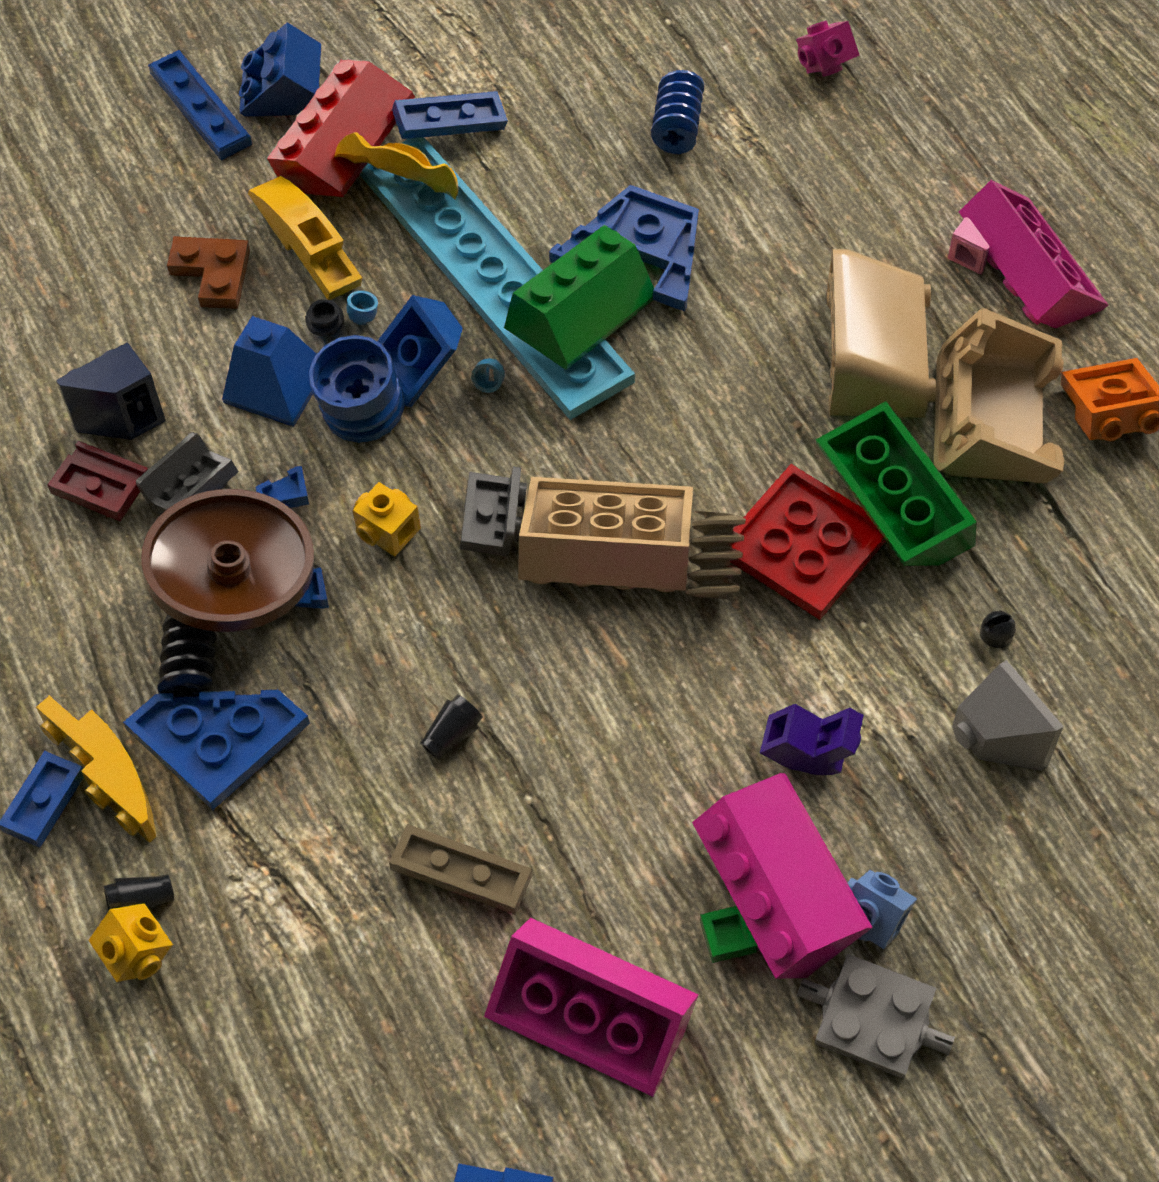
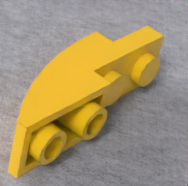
[248,176,362,300]
[36,695,156,843]

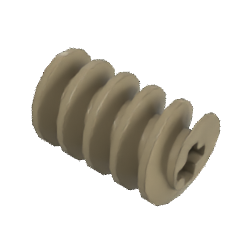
[686,511,746,599]

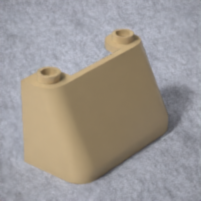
[826,249,936,418]
[934,307,1065,483]

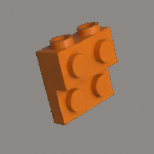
[1061,358,1159,441]

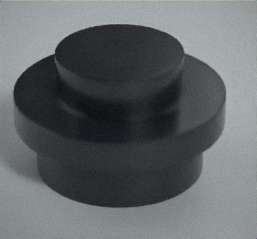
[305,299,344,336]

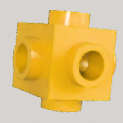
[353,482,421,556]
[88,903,173,982]

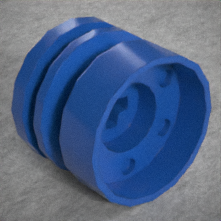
[309,335,405,443]

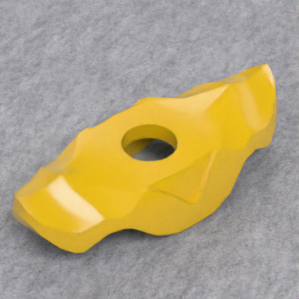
[335,132,458,199]

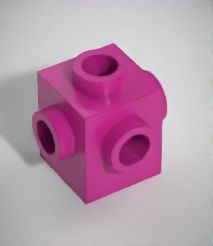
[796,20,860,77]

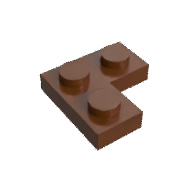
[167,236,250,309]

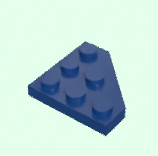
[123,689,310,810]

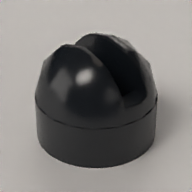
[980,610,1016,648]

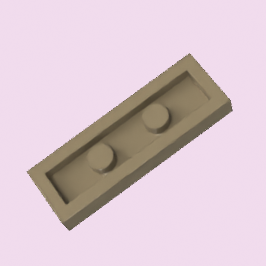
[389,824,533,915]

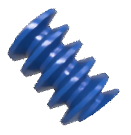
[651,70,704,154]

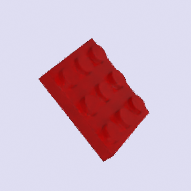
[730,464,886,620]

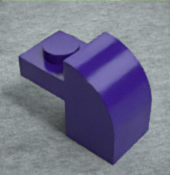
[760,704,864,775]

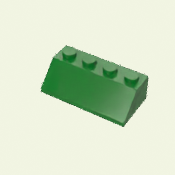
[504,225,654,370]
[816,401,977,566]

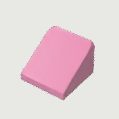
[948,217,990,275]

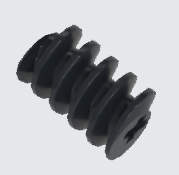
[157,614,217,697]

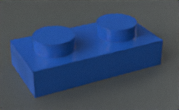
[0,751,84,848]

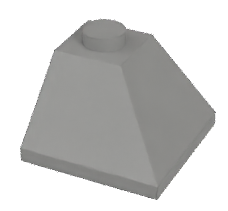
[952,660,1064,771]

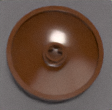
[141,489,314,632]

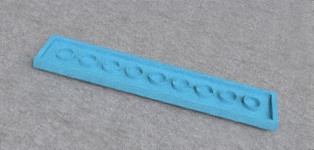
[360,137,635,420]

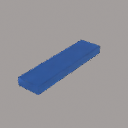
[148,50,252,161]

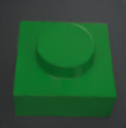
[700,906,758,963]

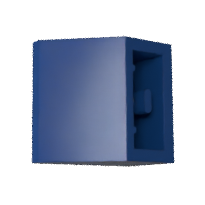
[239,22,321,117]

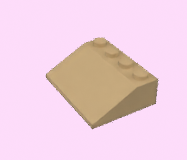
[518,477,693,592]

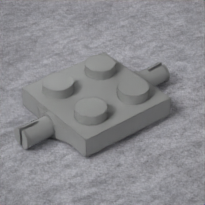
[797,954,955,1079]

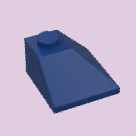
[377,295,463,407]
[222,316,317,427]

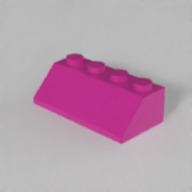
[959,180,1108,329]
[692,773,873,979]
[484,918,699,1097]

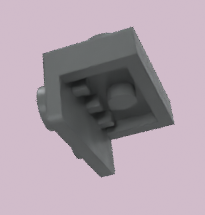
[136,432,239,515]
[459,466,527,556]

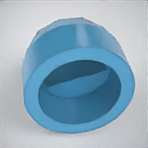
[346,291,378,325]
[471,358,505,393]

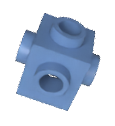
[847,870,917,949]

